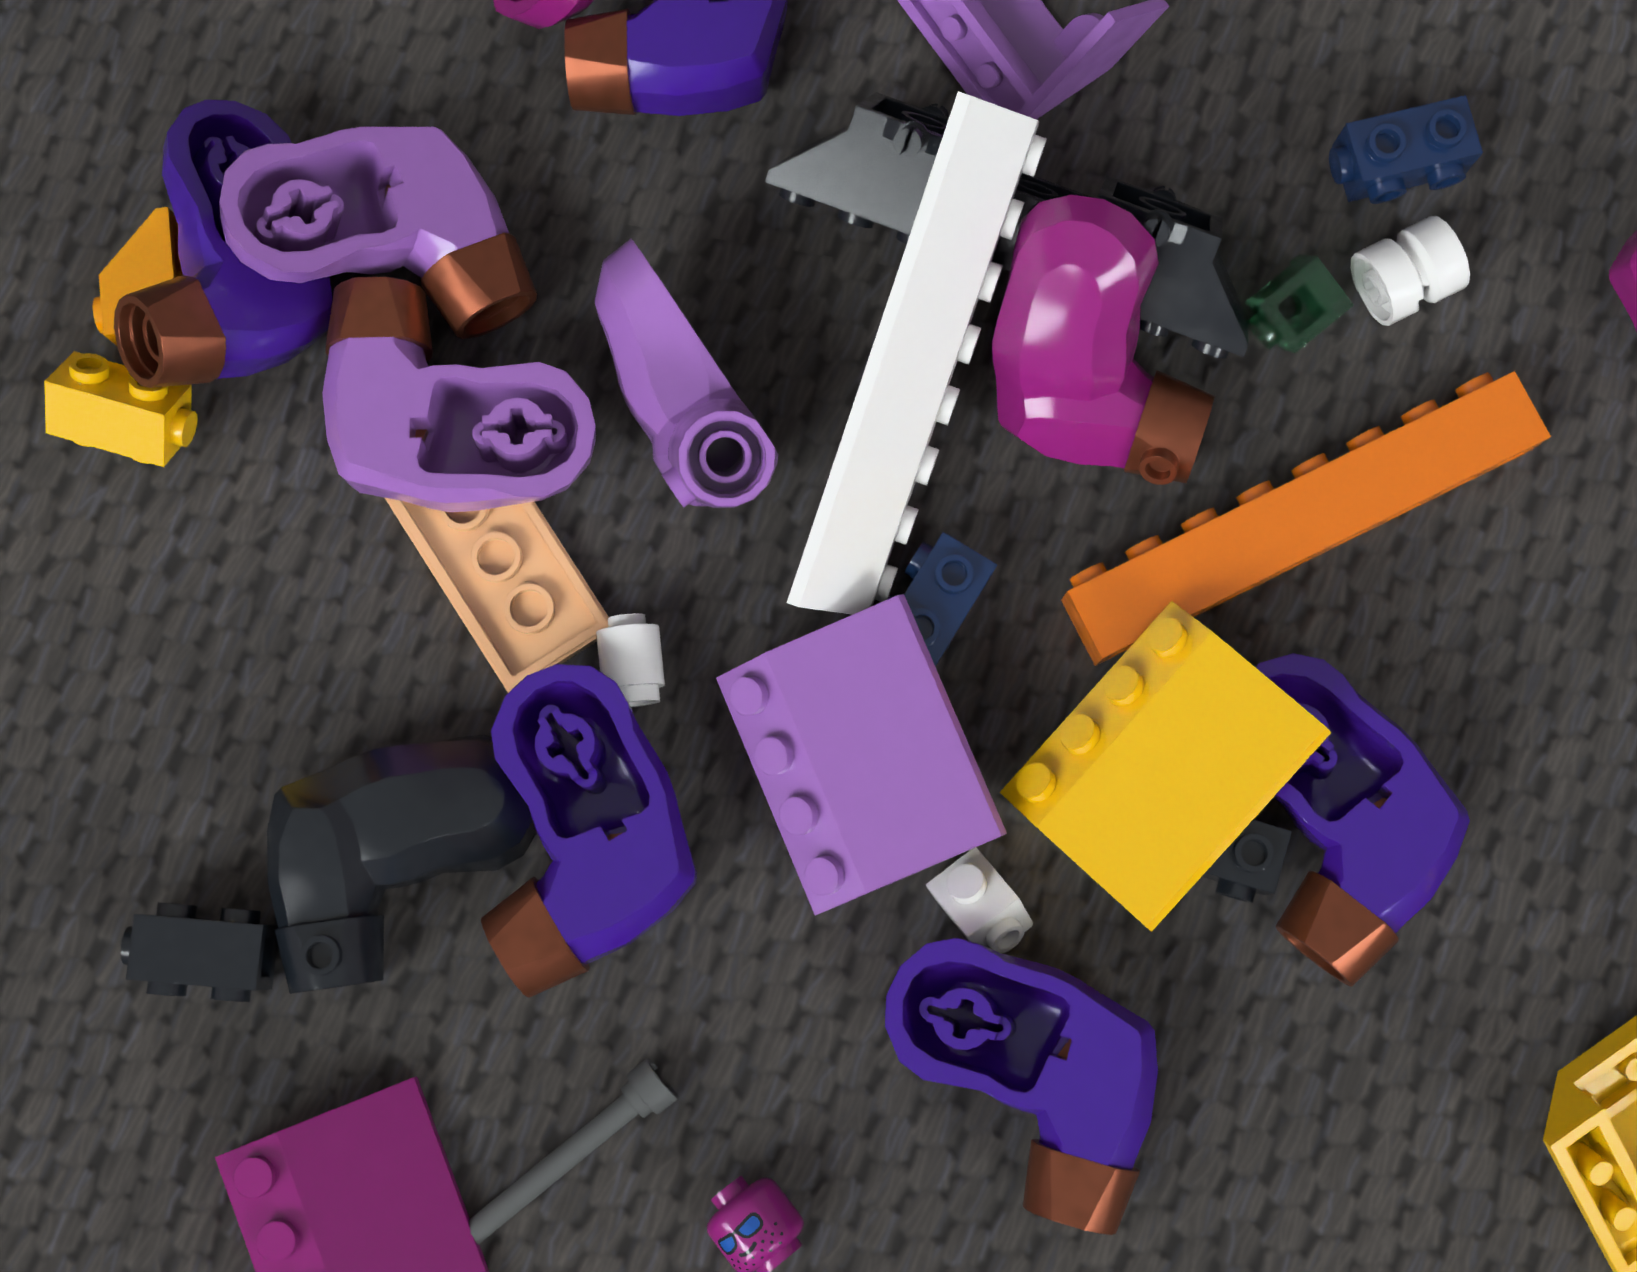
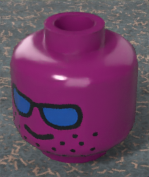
[707,1175,804,1272]

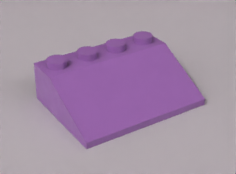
[716,594,1007,915]

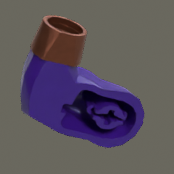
[565,0,788,116]
[114,100,333,388]
[1256,653,1470,987]
[481,664,697,998]
[885,938,1158,1235]

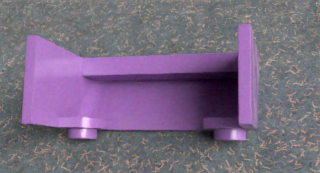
[897,0,1169,120]

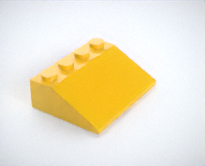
[999,601,1332,932]

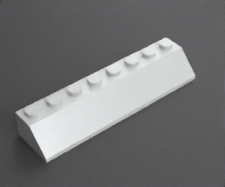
[787,91,1047,615]

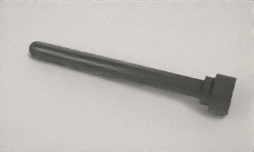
[469,1058,679,1244]

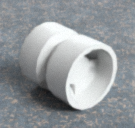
[1350,216,1470,326]

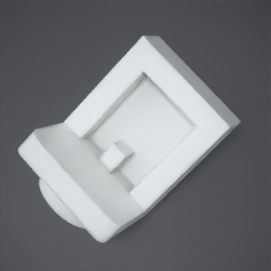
[925,847,1033,953]

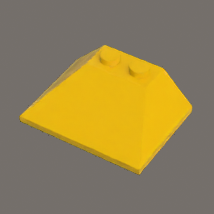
[1543,1015,1637,1272]

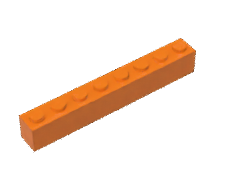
[1061,371,1551,666]

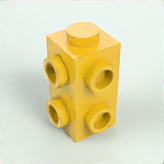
[44,351,198,467]

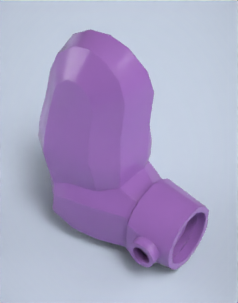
[594,239,778,508]

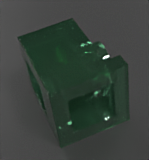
[1245,254,1354,353]

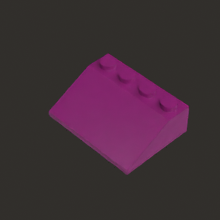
[215,1076,489,1272]

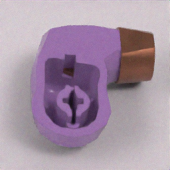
[219,127,537,339]
[322,277,596,512]

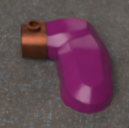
[992,195,1215,485]

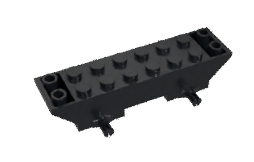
[765,92,1249,359]

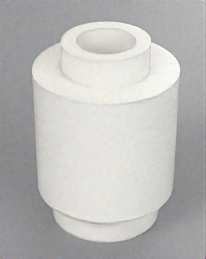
[596,613,665,707]

